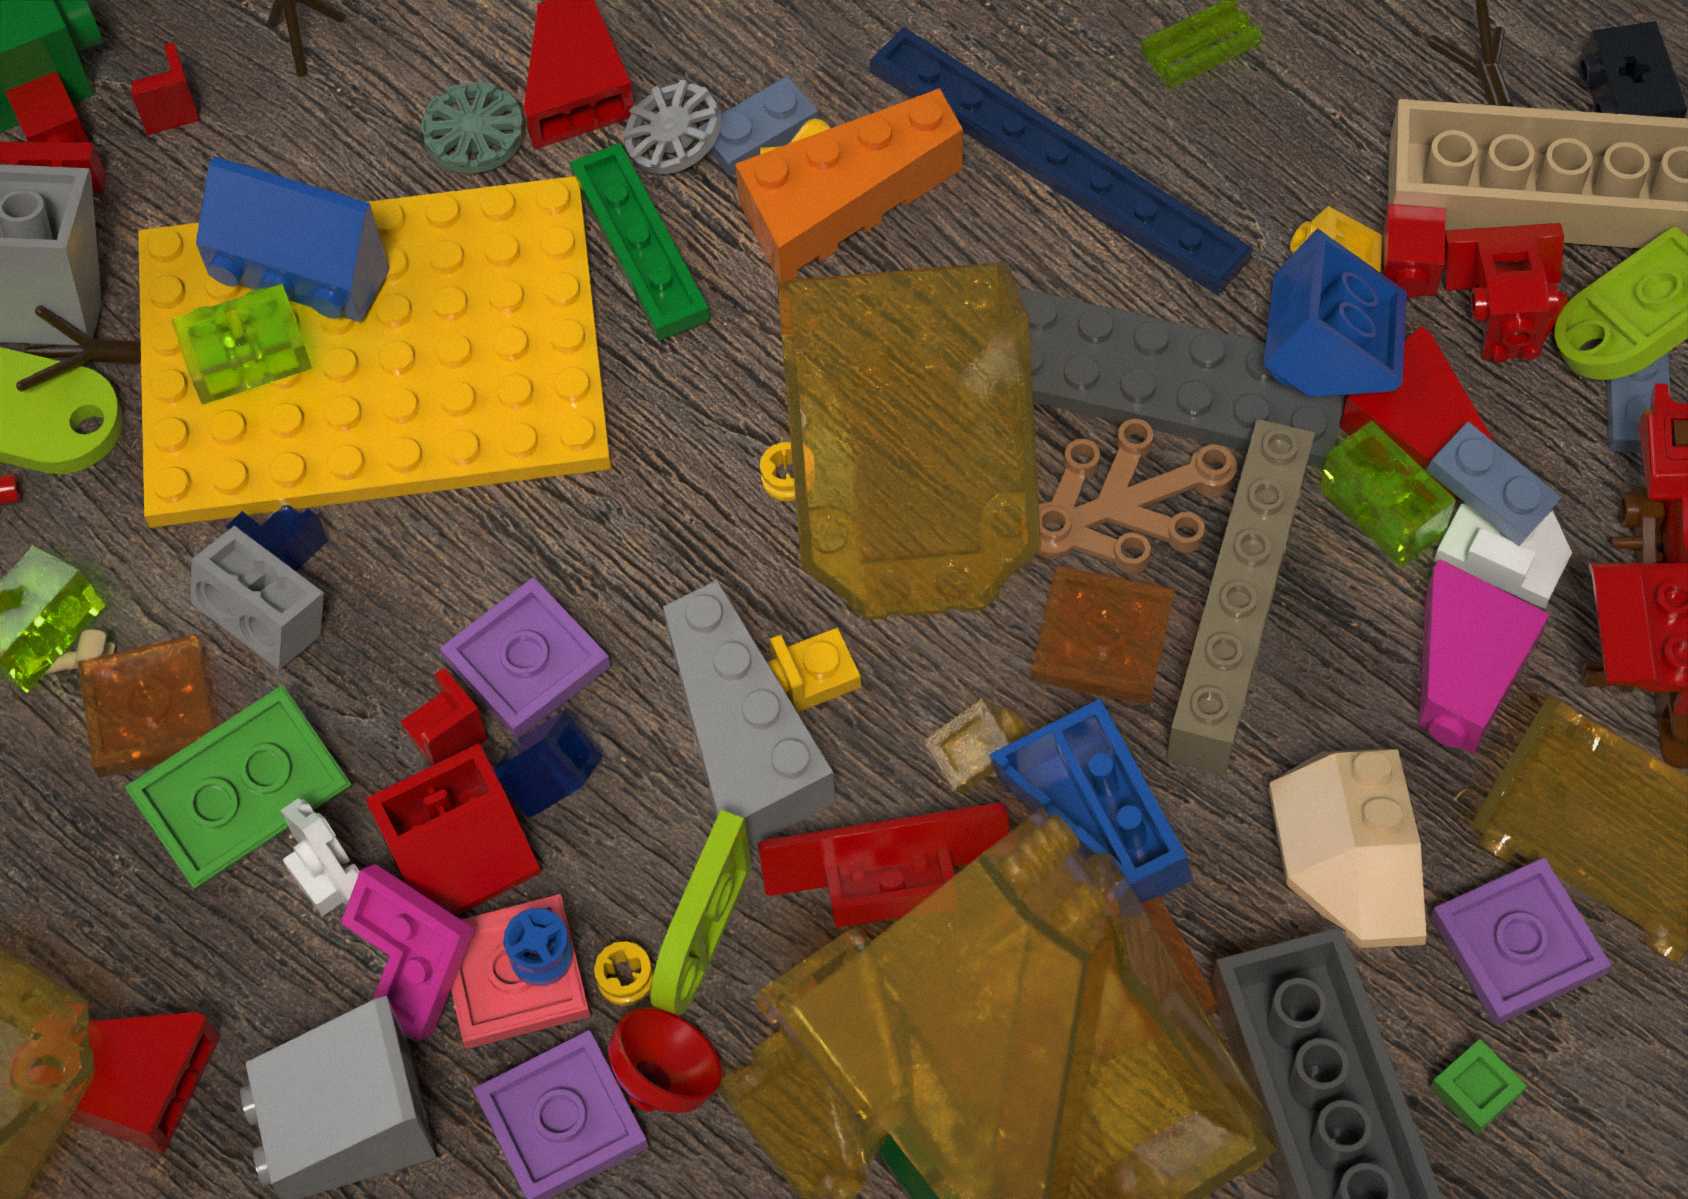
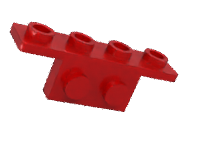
[758,802,1011,928]

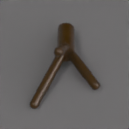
[268,0,345,77]
[1428,0,1514,107]
[16,305,141,392]

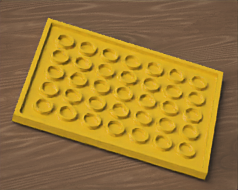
[138,176,611,528]

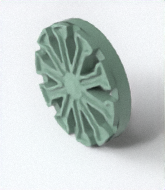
[421,82,525,174]

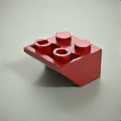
[365,743,542,916]

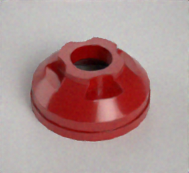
[608,1007,722,1113]

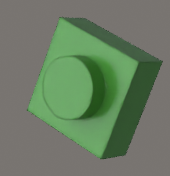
[1430,1039,1528,1136]

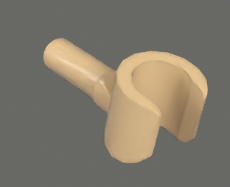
[28,630,115,678]

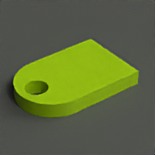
[1555,225,1688,380]
[0,347,123,474]
[651,809,752,1016]

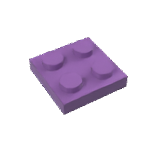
[439,577,611,739]
[1430,857,1612,1026]
[473,1030,649,1199]

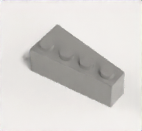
[663,580,836,847]

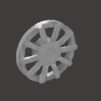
[622,80,722,174]

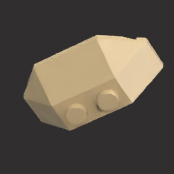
[1269,748,1426,948]

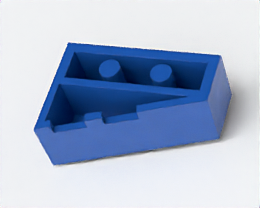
[989,698,1193,908]

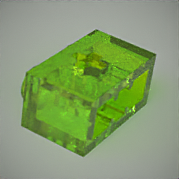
[171,283,312,405]
[1320,420,1456,568]
[0,546,106,693]

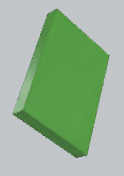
[125,685,352,891]

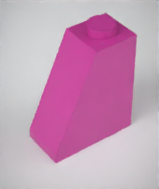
[1419,559,1550,754]

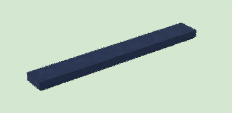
[870,27,1253,296]

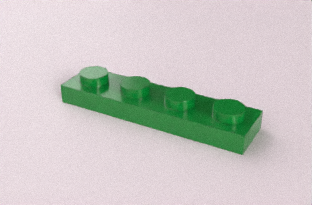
[569,142,710,341]

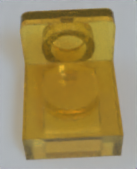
[923,698,1029,794]

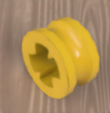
[760,442,813,501]
[594,941,653,1006]

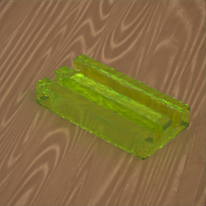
[1140,0,1262,89]

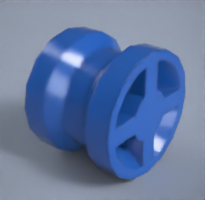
[503,908,573,986]

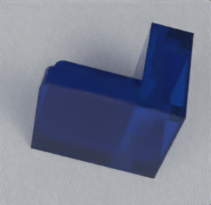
[225,505,328,571]
[493,710,603,817]

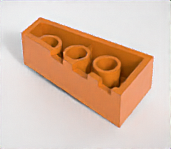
[735,88,963,286]

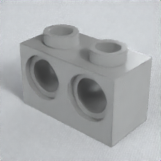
[191,526,324,670]

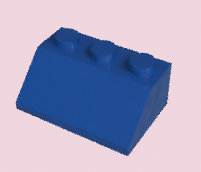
[196,156,389,323]
[1263,228,1407,397]

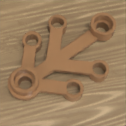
[1023,419,1237,574]

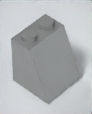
[0,164,102,345]
[240,996,437,1199]

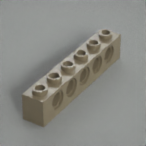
[1166,419,1315,775]

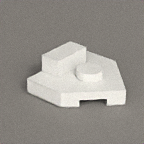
[1434,503,1572,609]
[280,798,360,917]

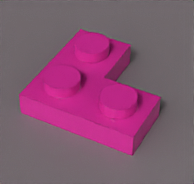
[340,864,475,1042]

